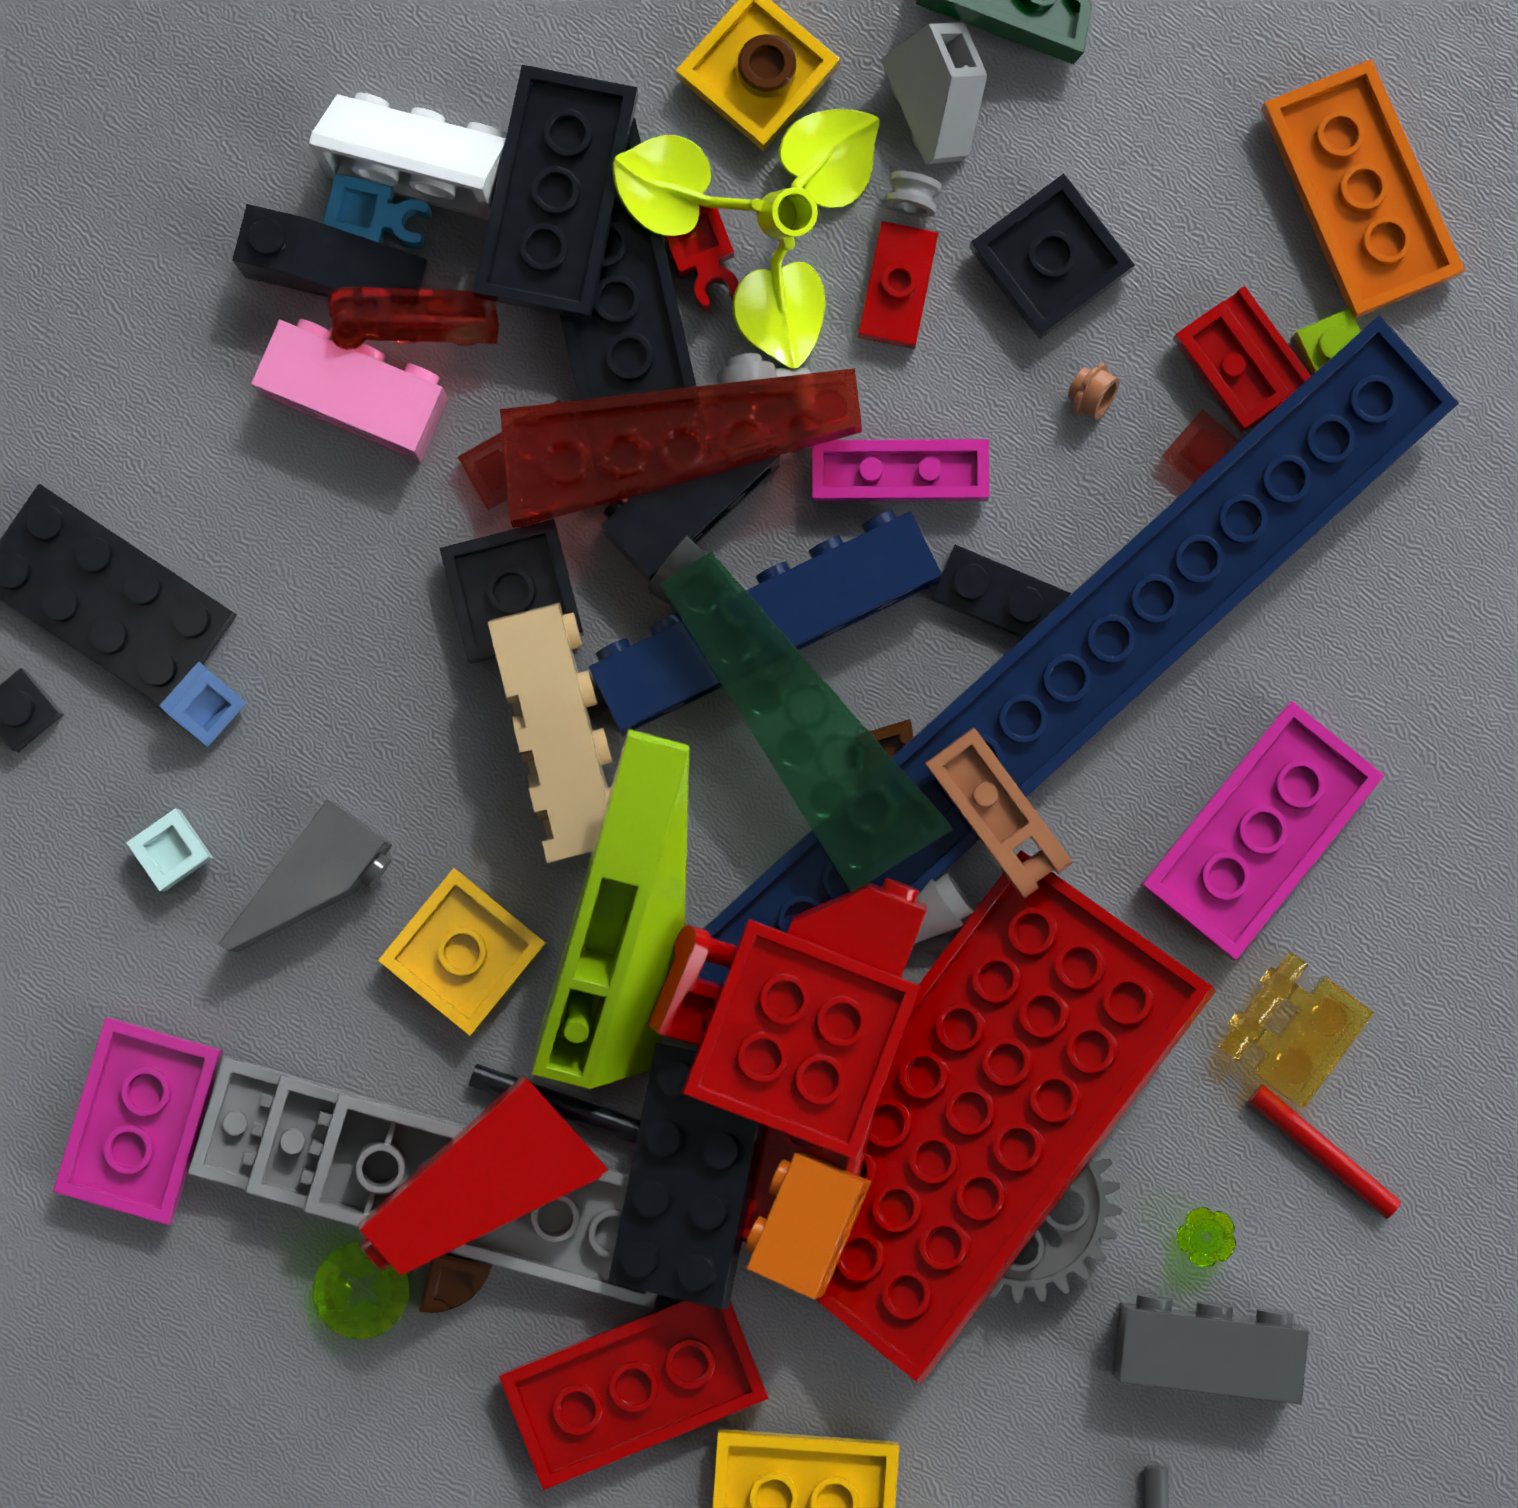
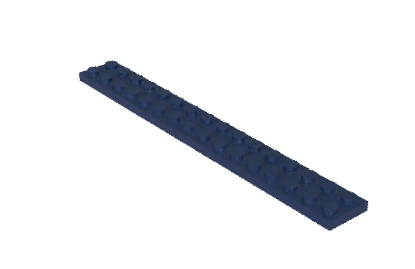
[699,315,1459,984]

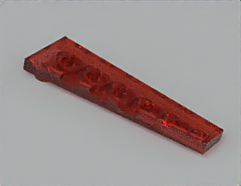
[500,368,862,528]

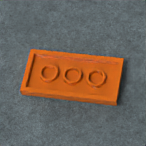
[1261,59,1465,319]

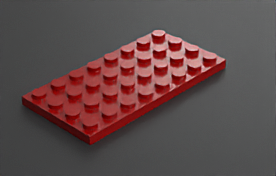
[742,850,1216,1384]

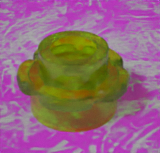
[1177,1207,1236,1267]

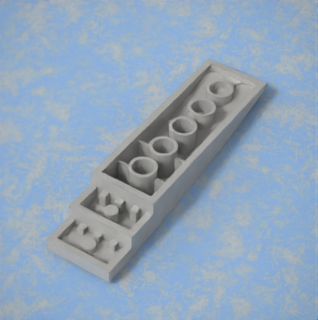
[188,1056,658,1309]

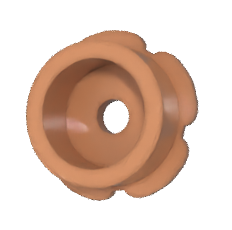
[1068,363,1120,420]

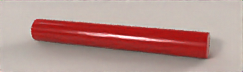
[1247,1084,1401,1219]

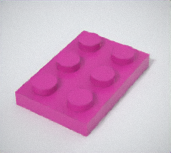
[53,1017,224,1225]

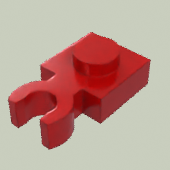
[664,205,738,312]

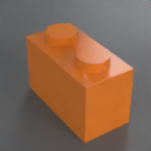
[745,1152,871,1299]

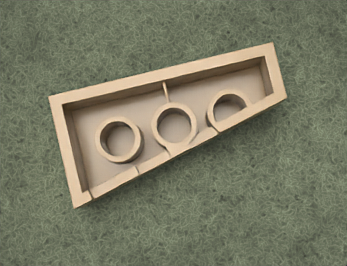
[488,602,613,863]

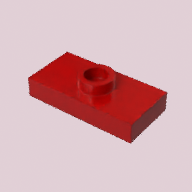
[858,221,939,349]

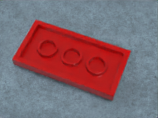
[499,1299,769,1490]

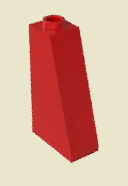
[358,1075,608,1275]

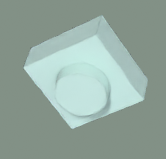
[126,808,213,892]

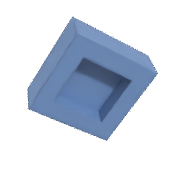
[159,661,247,747]

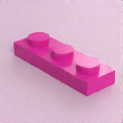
[812,439,989,502]

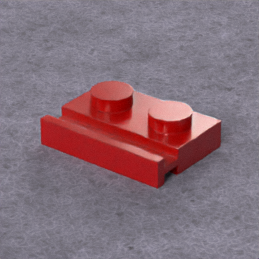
[1173,286,1311,433]

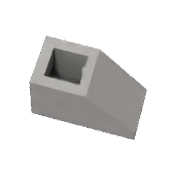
[880,22,987,165]

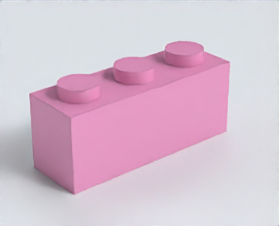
[251,319,449,462]

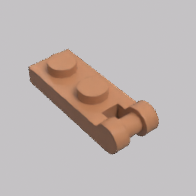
[924,728,1073,899]

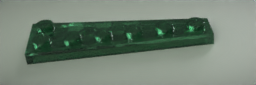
[660,551,953,893]

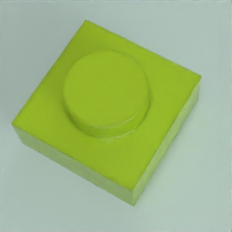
[1293,308,1361,375]

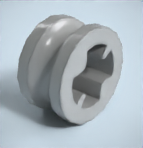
[884,171,942,217]

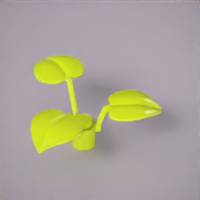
[612,109,880,369]

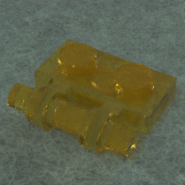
[1219,951,1375,1109]

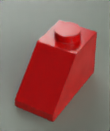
[787,878,927,978]

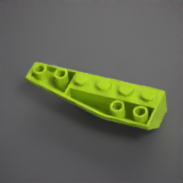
[532,730,689,1089]

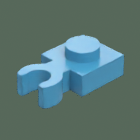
[323,173,432,248]

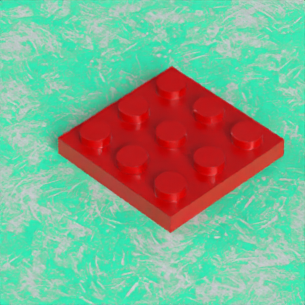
[681,919,921,1160]

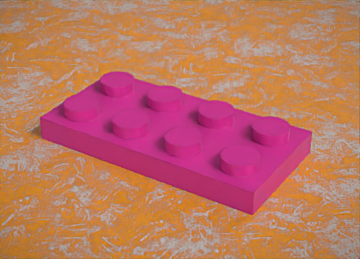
[1140,701,1385,960]

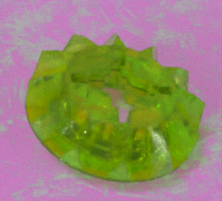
[313,1242,410,1339]

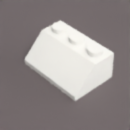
[309,93,506,220]

